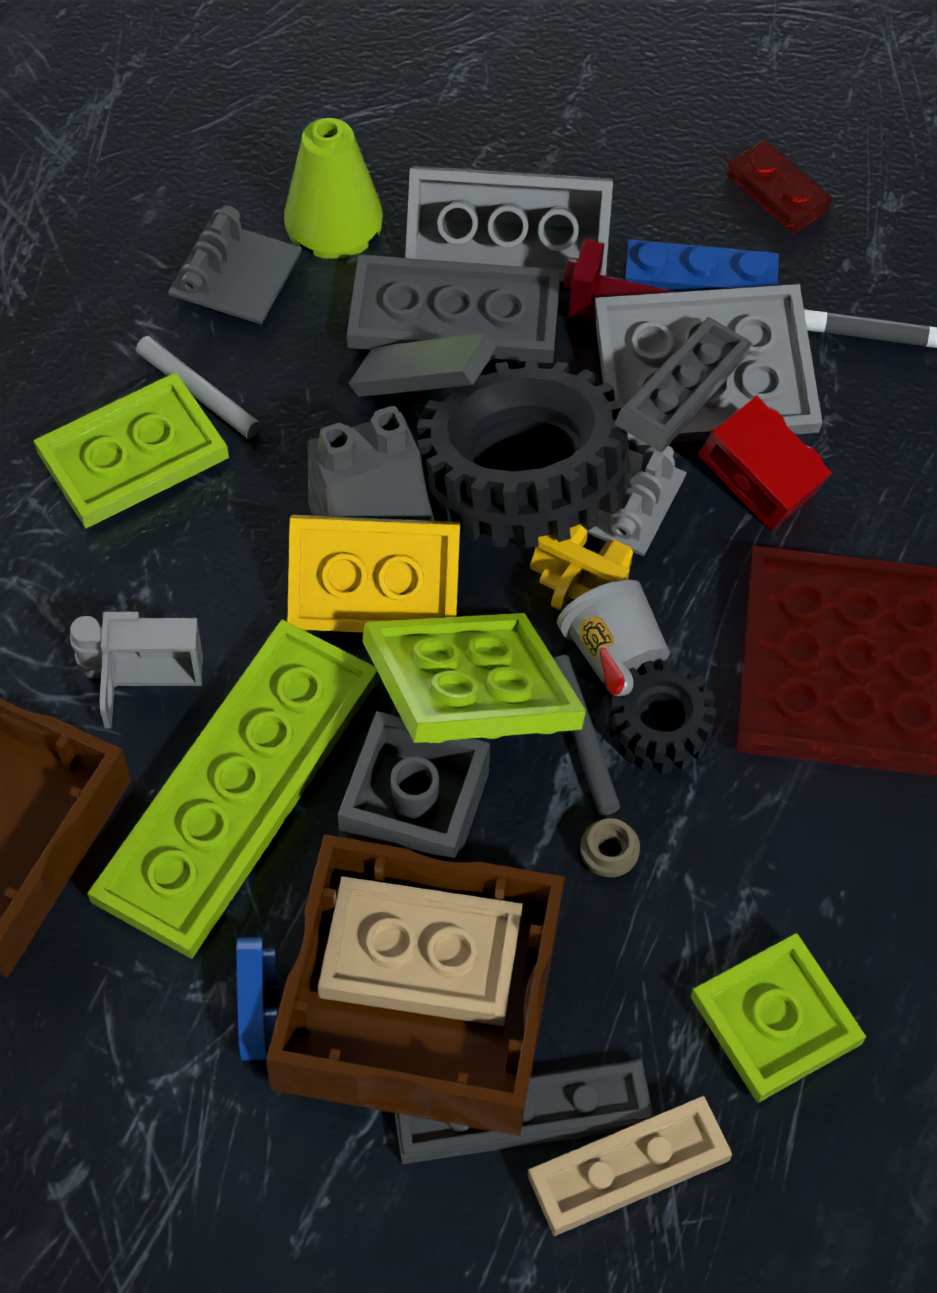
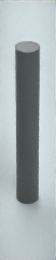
[553,655,621,816]

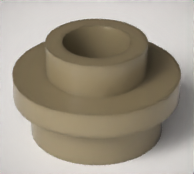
[580,818,640,877]

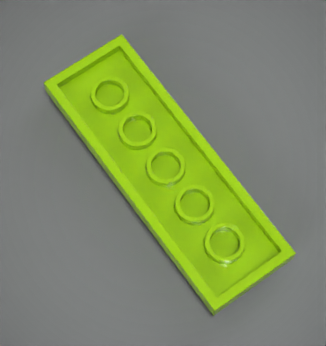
[87,619,380,959]

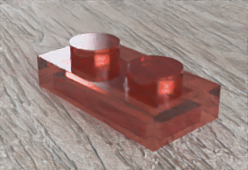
[727,139,832,234]

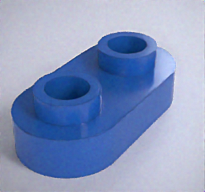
[237,937,278,1061]

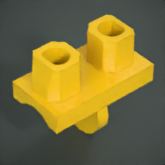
[530,524,633,611]

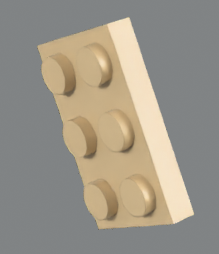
[318,877,523,1026]

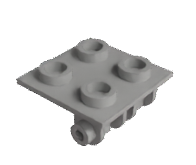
[586,446,687,556]

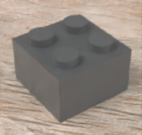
[338,711,490,862]

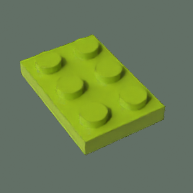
[34,372,229,529]

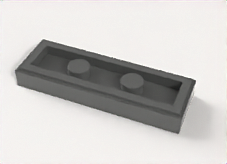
[348,333,497,397]

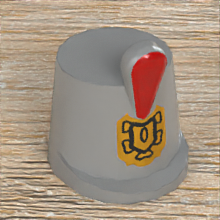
[556,580,670,696]

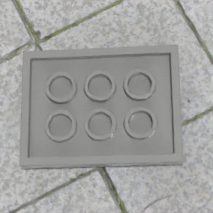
[594,284,823,446]

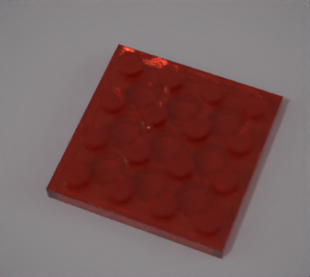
[736,546,937,776]

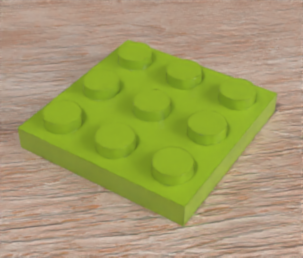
[362,613,586,743]

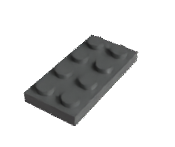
[347,255,561,363]

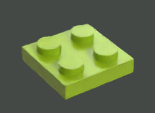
[691,933,866,1103]

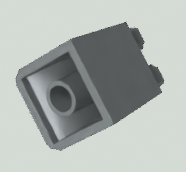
[308,406,435,521]

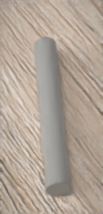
[136,336,261,439]

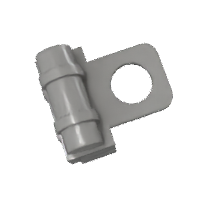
[70,612,203,728]

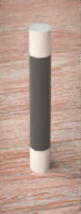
[804,309,937,348]

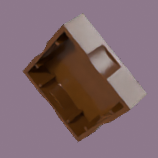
[0,697,132,978]
[266,834,565,1136]

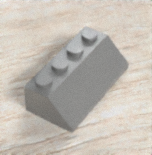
[405,166,613,282]

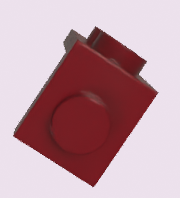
[563,239,676,322]

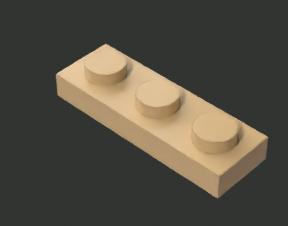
[528,1096,732,1236]

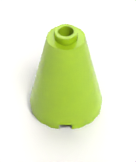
[284,118,383,259]

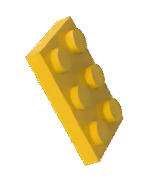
[287,515,460,632]

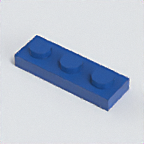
[625,240,779,292]

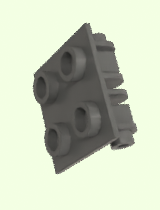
[168,205,302,325]

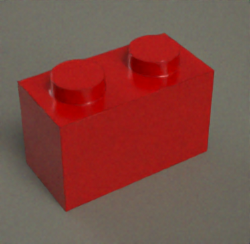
[697,395,832,531]

